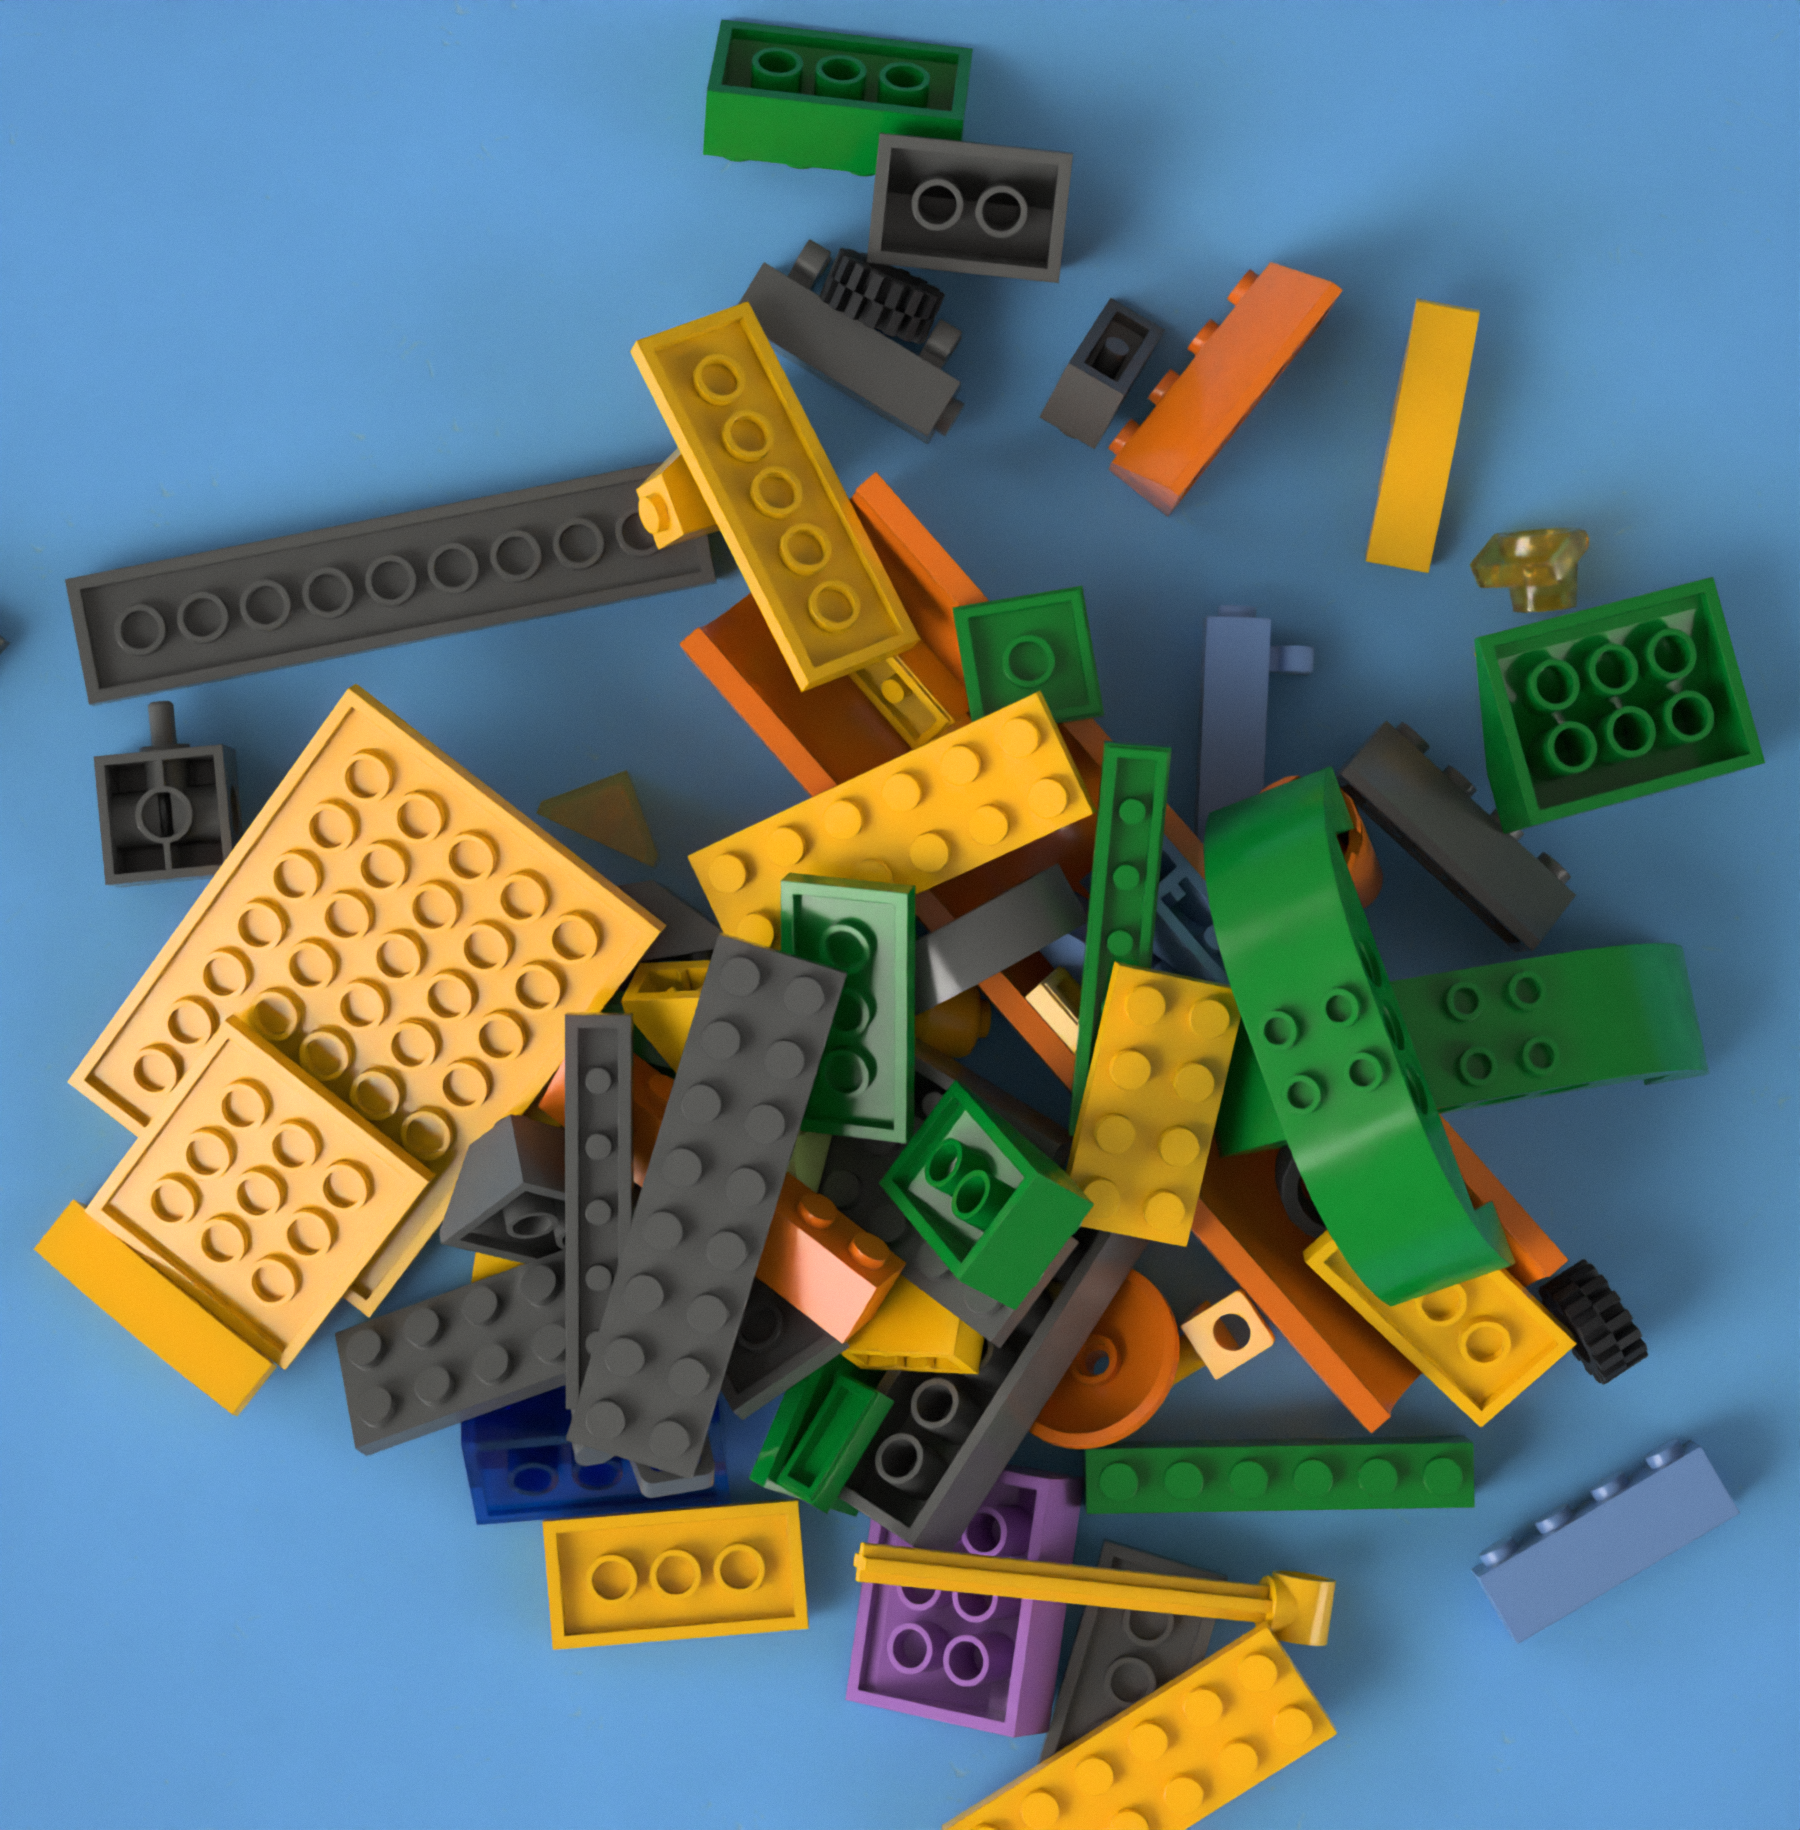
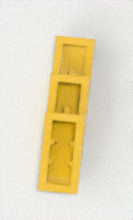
[1365,298,1480,573]
[34,1199,277,1416]

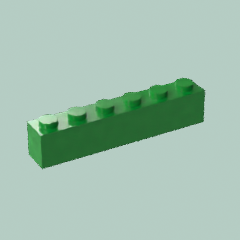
[1083,1436,1475,1514]

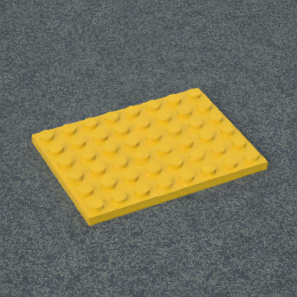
[67,684,667,1318]

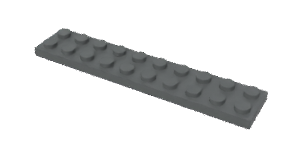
[65,462,717,706]

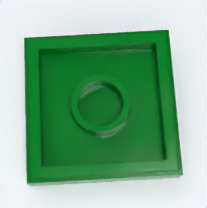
[952,586,1104,724]

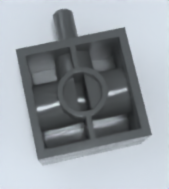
[94,701,243,887]

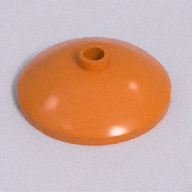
[1029,1269,1180,1449]

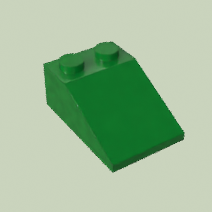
[879,1079,1094,1311]

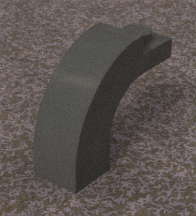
[915,863,1088,1016]

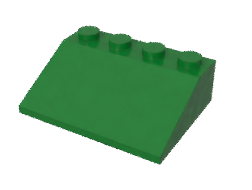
[1474,577,1765,834]

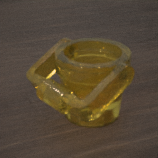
[1470,527,1589,613]

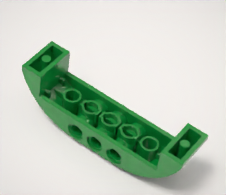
[1203,767,1515,1307]
[1214,943,1709,1158]

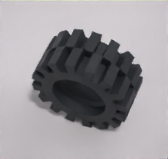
[819,248,945,344]
[1538,1259,1648,1385]

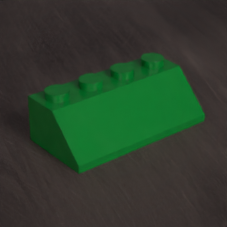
[703,19,973,176]

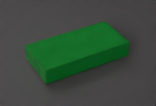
[776,1372,894,1514]

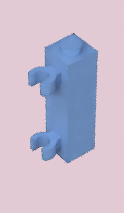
[1194,605,1314,844]

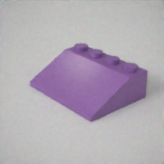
[845,1464,1084,1738]

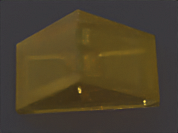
[536,770,661,869]

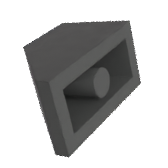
[1040,298,1165,449]

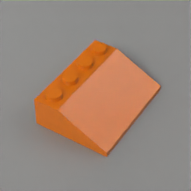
[1108,262,1343,517]

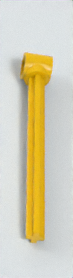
[853,1542,1336,1646]

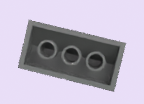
[1335,721,1576,952]

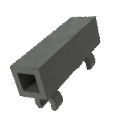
[738,239,965,444]

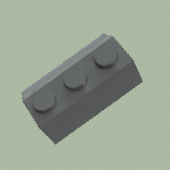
[867,132,1073,283]
[439,1114,642,1264]

